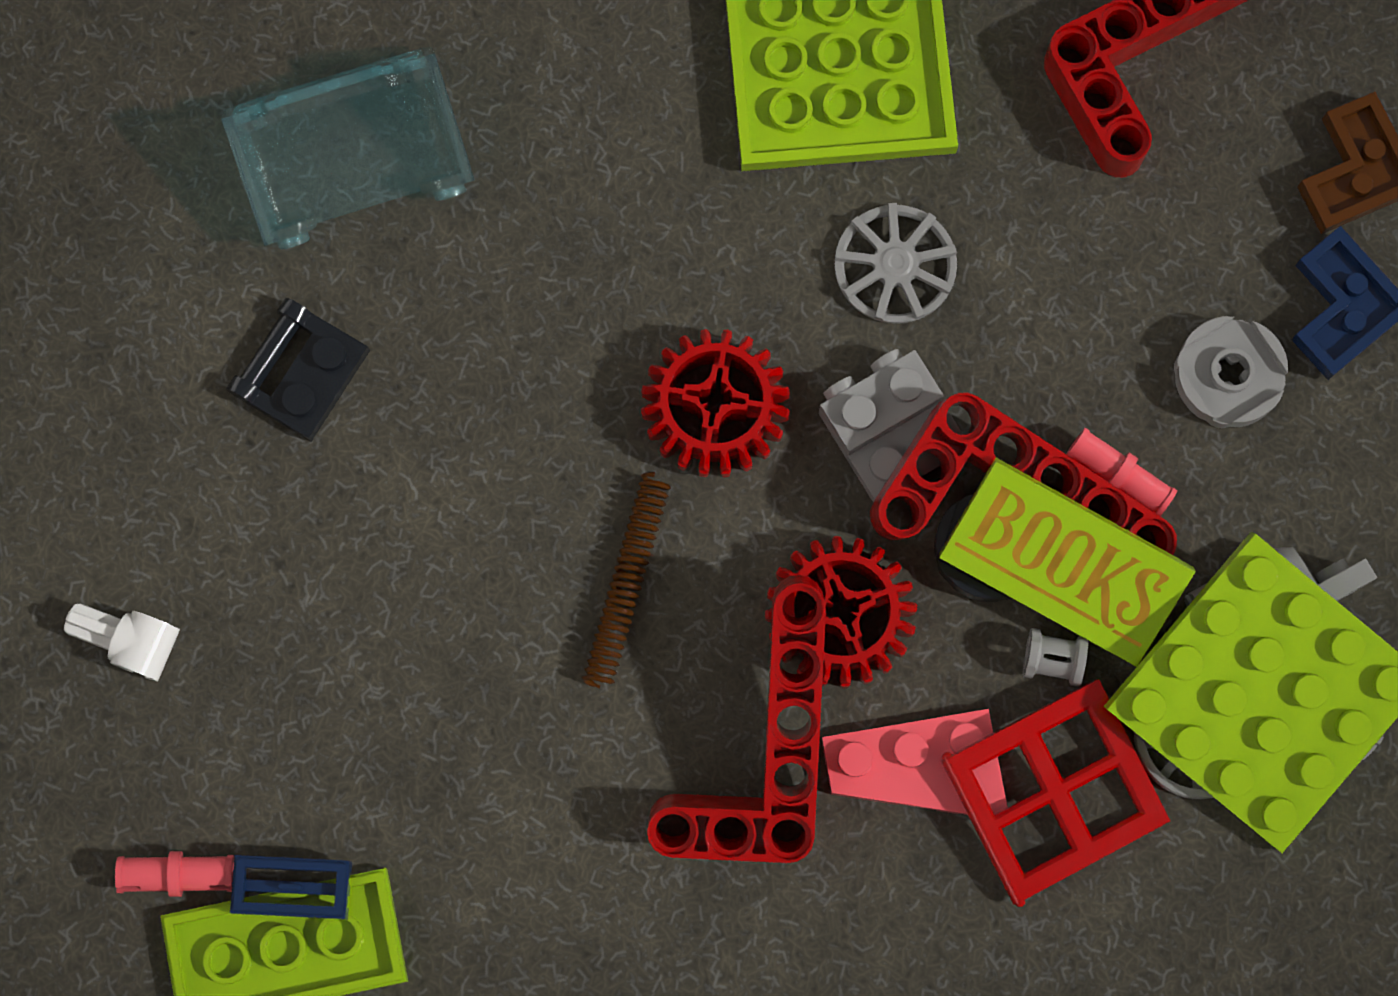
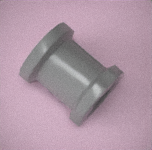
[1023,628,1088,687]

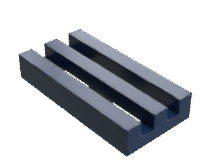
[230,855,352,920]

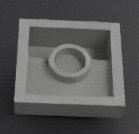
[818,349,963,502]

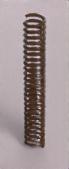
[582,472,671,689]

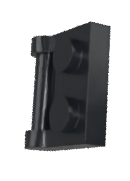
[226,298,370,442]

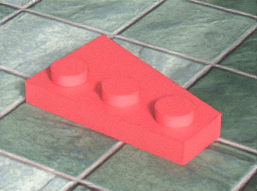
[821,709,1008,815]

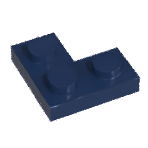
[1291,226,1398,380]

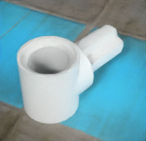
[64,603,180,682]

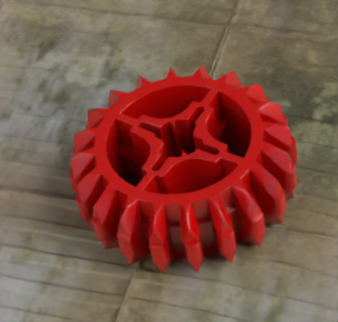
[641,329,790,478]
[765,536,917,689]

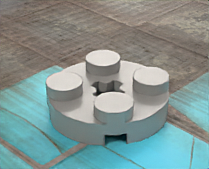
[1174,316,1288,428]

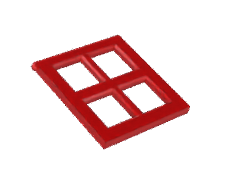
[941,679,1170,907]

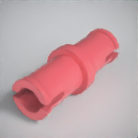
[1066,427,1177,516]
[115,851,235,897]

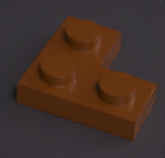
[1297,91,1398,234]

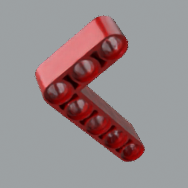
[1044,0,1248,178]
[870,393,1177,555]
[647,575,826,863]

